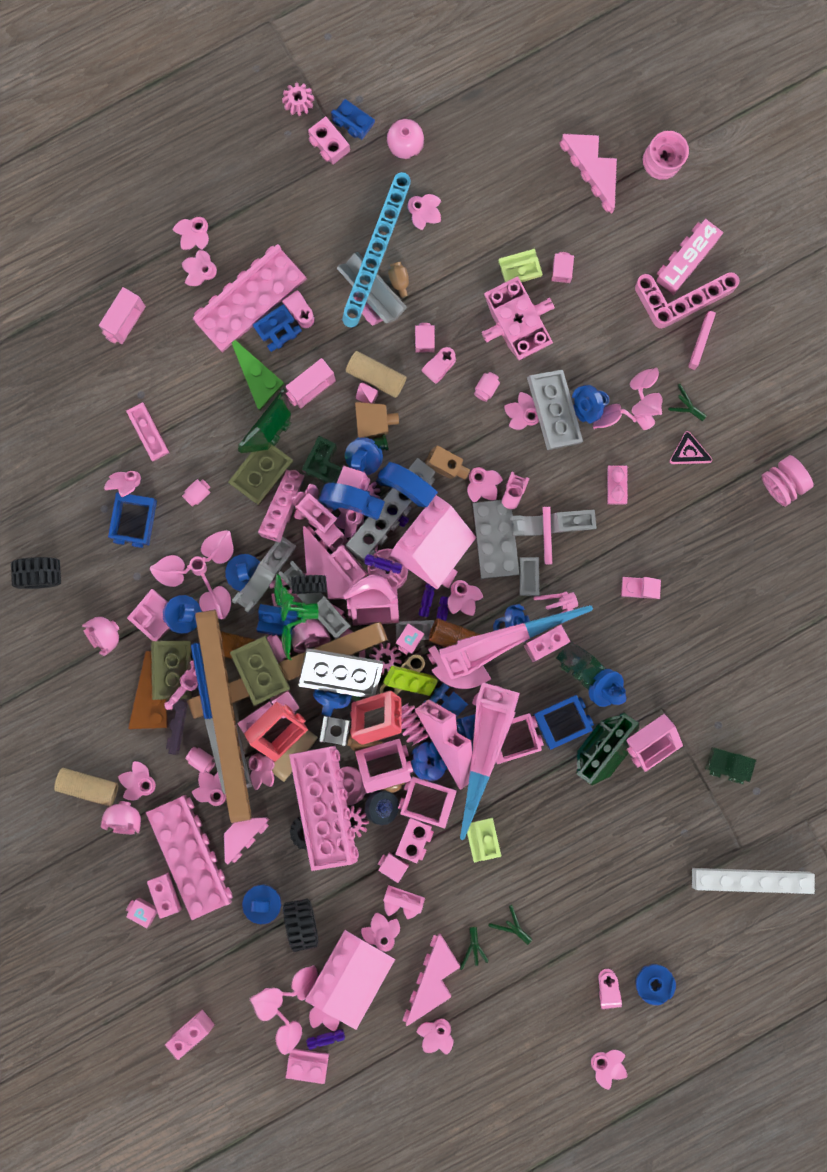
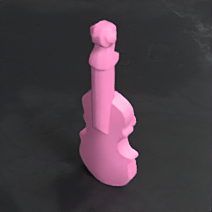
[164,661,198,710]

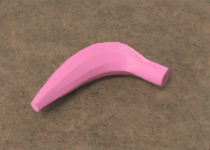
[343,575,397,602]

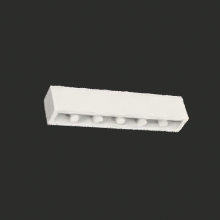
[692,868,815,894]

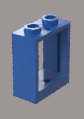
[108,492,157,548]
[533,695,594,750]

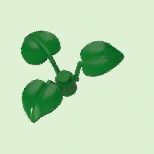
[274,573,319,660]

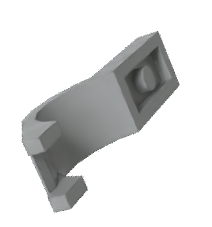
[510,510,597,536]
[232,537,296,612]
[278,561,350,639]

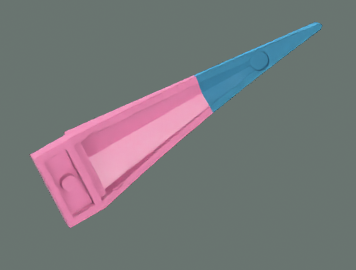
[439,605,593,680]
[460,682,520,840]

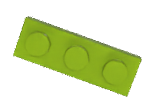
[383,665,438,696]

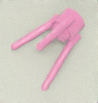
[533,592,578,613]

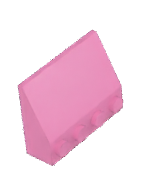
[390,495,476,589]
[305,930,395,1029]

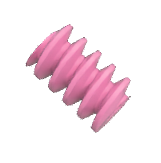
[401,703,429,746]

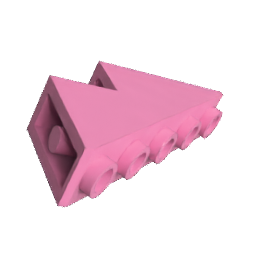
[559,134,617,214]
[258,470,305,543]
[303,526,352,600]
[415,700,472,790]
[402,933,460,1026]

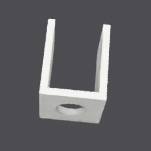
[320,716,350,746]

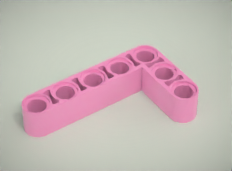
[635,273,739,328]

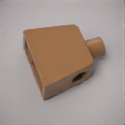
[355,402,399,439]
[425,445,470,480]

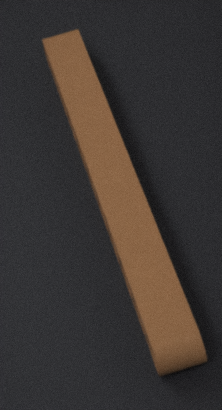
[196,609,252,823]
[187,622,388,719]

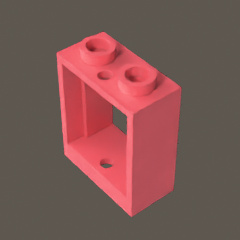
[350,691,402,745]
[244,701,308,762]

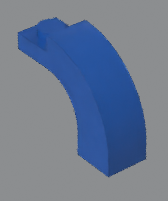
[376,462,438,507]
[318,483,385,520]

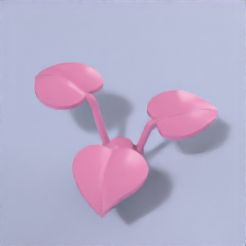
[593,368,662,430]
[150,531,234,619]
[250,965,318,1055]

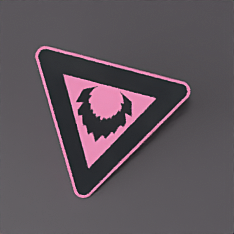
[670,431,712,464]

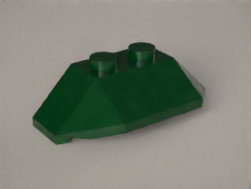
[238,388,292,453]
[576,713,640,786]

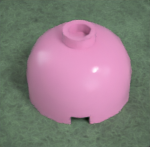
[387,119,424,159]
[82,617,119,656]
[291,619,330,653]
[101,801,141,834]

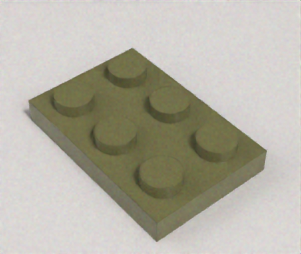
[228,445,293,506]
[230,636,290,705]
[151,641,192,700]

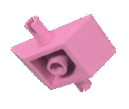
[482,276,554,360]

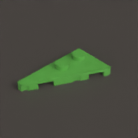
[232,340,284,411]

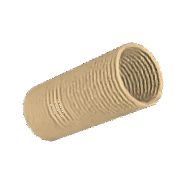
[346,351,406,398]
[54,767,118,807]

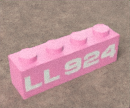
[656,219,723,295]

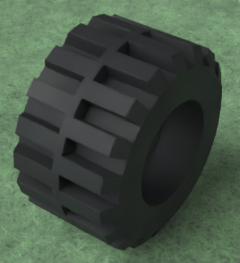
[11,557,61,589]
[283,898,319,952]

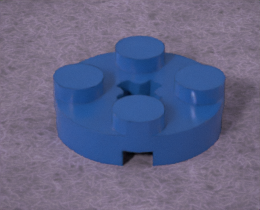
[411,742,447,782]
[636,964,676,1005]

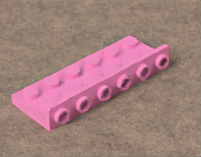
[193,244,307,353]
[289,746,359,871]
[146,795,233,920]

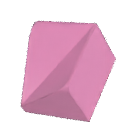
[356,383,378,404]

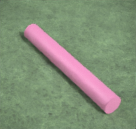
[543,507,552,564]

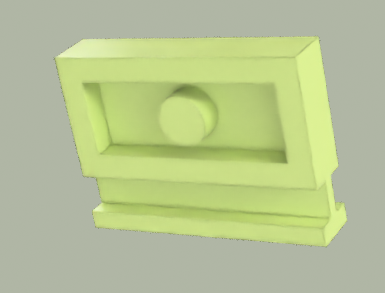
[498,249,543,282]
[467,818,501,863]

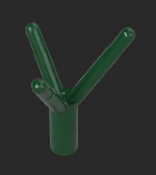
[668,384,707,421]
[488,905,532,945]
[459,927,489,970]

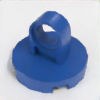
[572,385,609,423]
[345,437,383,475]
[226,554,260,591]
[163,595,201,634]
[493,604,530,642]
[589,669,626,707]
[313,689,352,717]
[242,884,282,925]

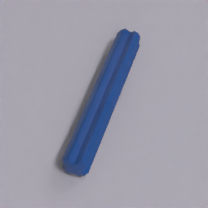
[191,642,213,719]

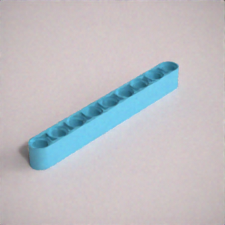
[342,172,411,327]

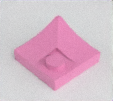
[127,589,170,641]

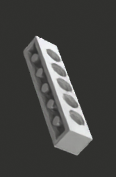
[346,458,436,563]

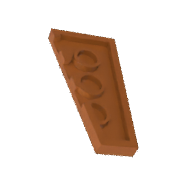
[128,651,168,729]

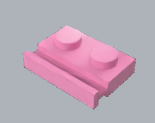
[286,1048,329,1084]

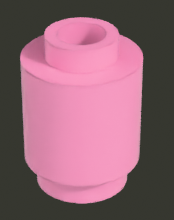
[474,372,500,402]
[182,479,211,507]
[185,746,215,774]

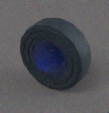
[365,790,399,825]

